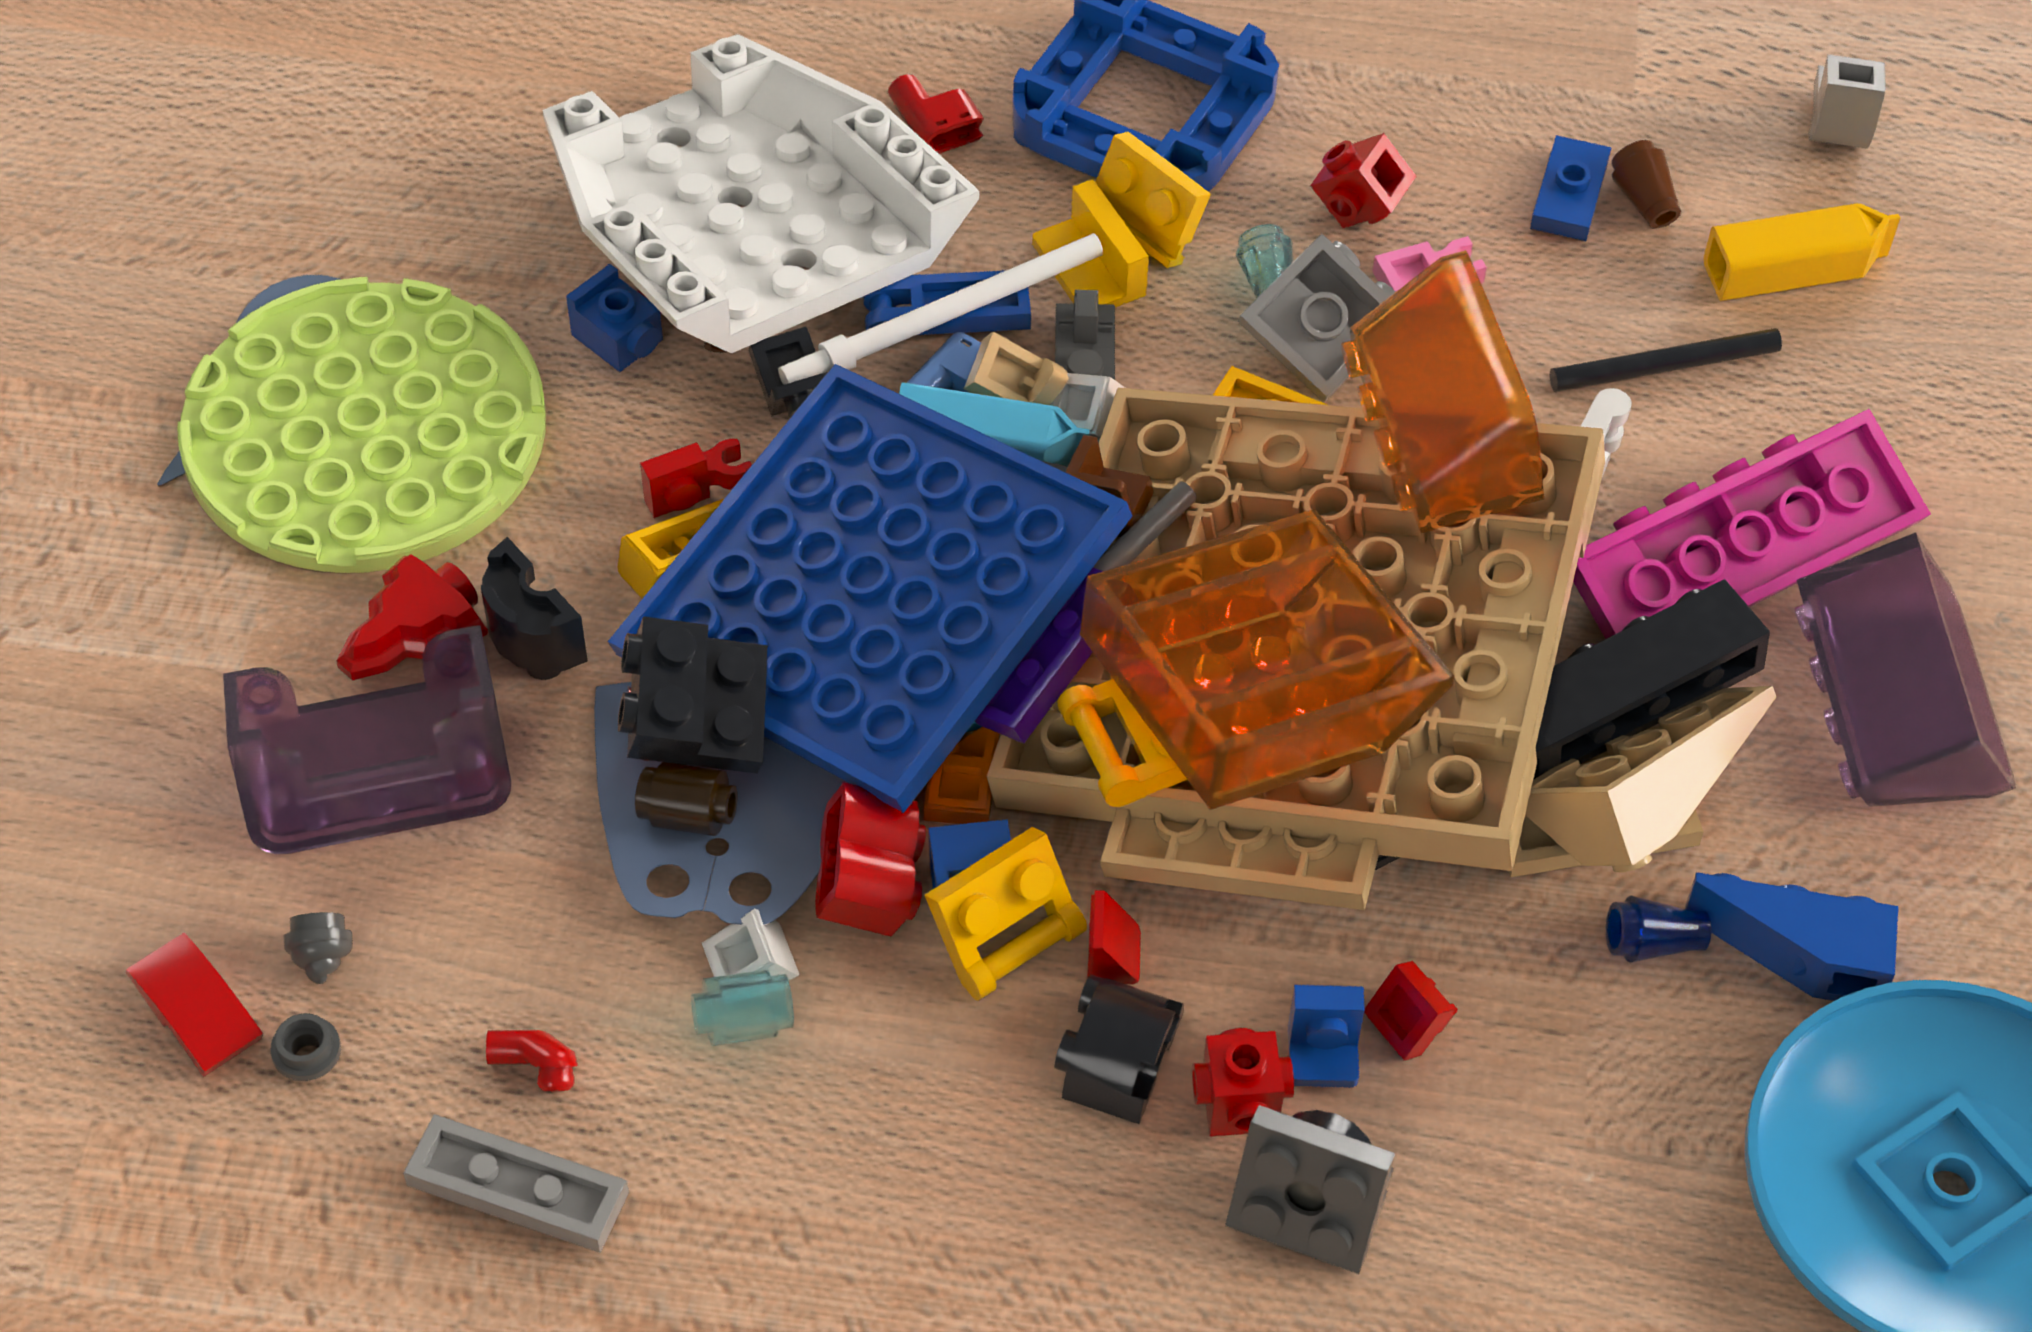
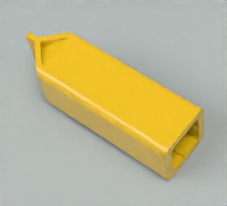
[1703,203,1900,301]

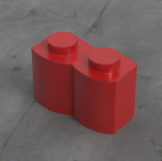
[815,782,926,937]

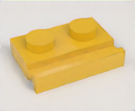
[1096,132,1211,268]

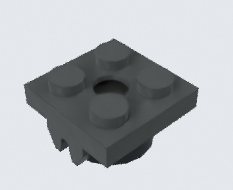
[1225,1105,1395,1274]

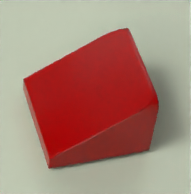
[1087,890,1141,984]

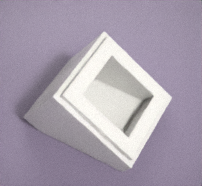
[1051,373,1125,444]
[702,908,800,1000]

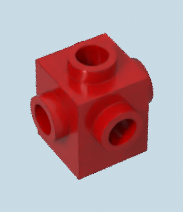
[1310,133,1417,228]
[1192,1028,1294,1137]

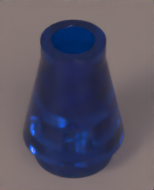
[1606,896,1711,963]

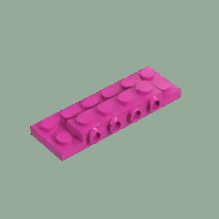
[1573,409,1931,639]

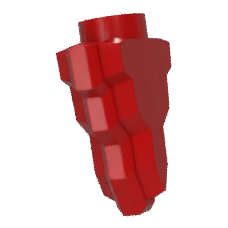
[336,554,488,681]

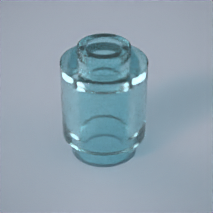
[691,969,794,1046]

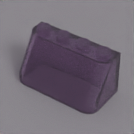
[1795,532,2016,807]

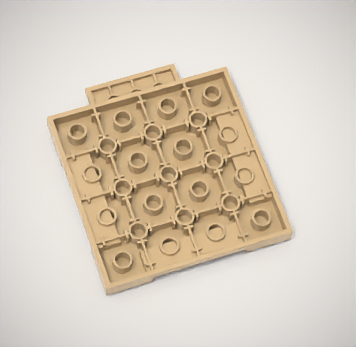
[986,387,1605,910]

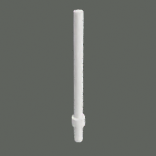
[778,234,1103,385]

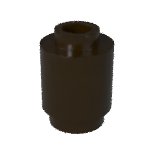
[635,762,738,836]

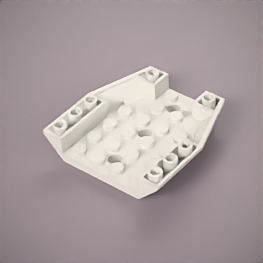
[543,34,979,354]

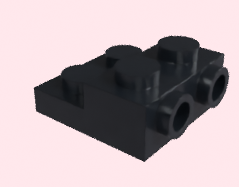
[618,616,768,774]

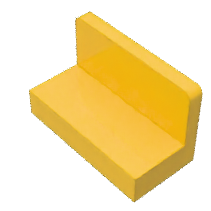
[1032,179,1149,308]

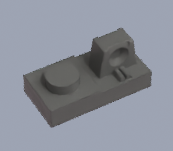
[1055,290,1115,380]

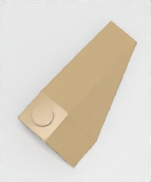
[1525,686,1776,872]

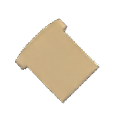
[964,332,1068,405]

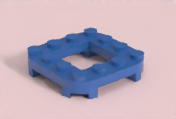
[1012,0,1279,191]

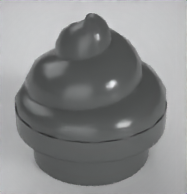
[283,912,353,984]

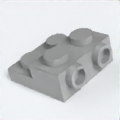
[1238,233,1409,403]

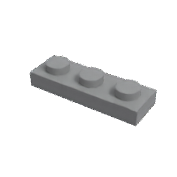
[403,1114,629,1253]

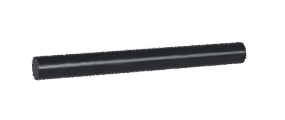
[1549,328,1782,392]

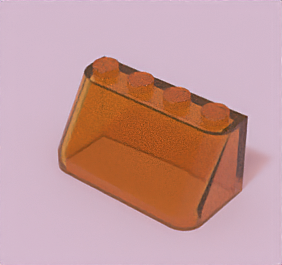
[1341,250,1544,534]

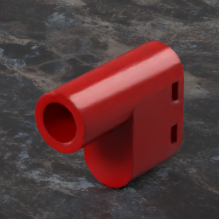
[888,74,984,154]

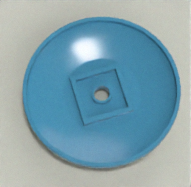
[1744,980,2032,1332]

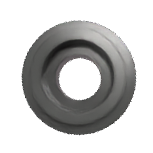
[270,1013,341,1081]

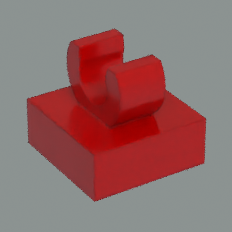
[1364,961,1458,1060]

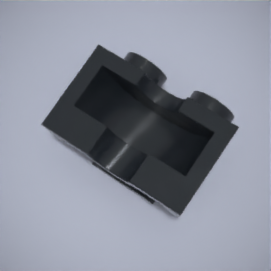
[481,537,588,680]
[1054,974,1184,1124]

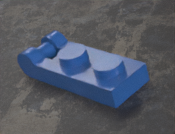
[863,270,1031,335]

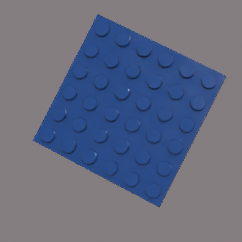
[607,364,1132,813]

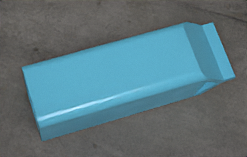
[899,382,1089,467]

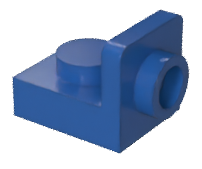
[1288,985,1365,1088]

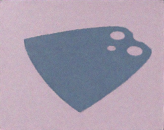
[594,682,850,925]

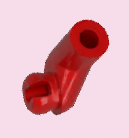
[486,1030,578,1091]

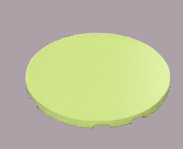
[177,277,546,573]

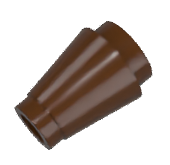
[1611,140,1682,229]

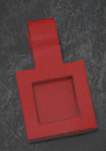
[640,438,752,518]

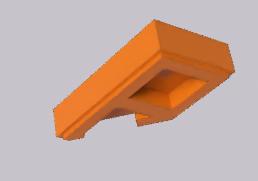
[924,726,1001,824]

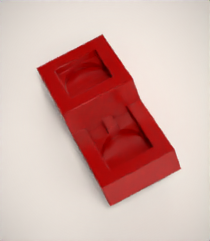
[126,932,263,1077]

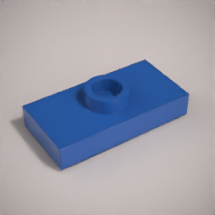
[1530,135,1612,241]

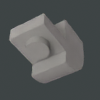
[1809,54,1885,149]

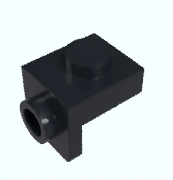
[748,326,828,418]

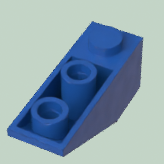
[1684,872,1899,1001]

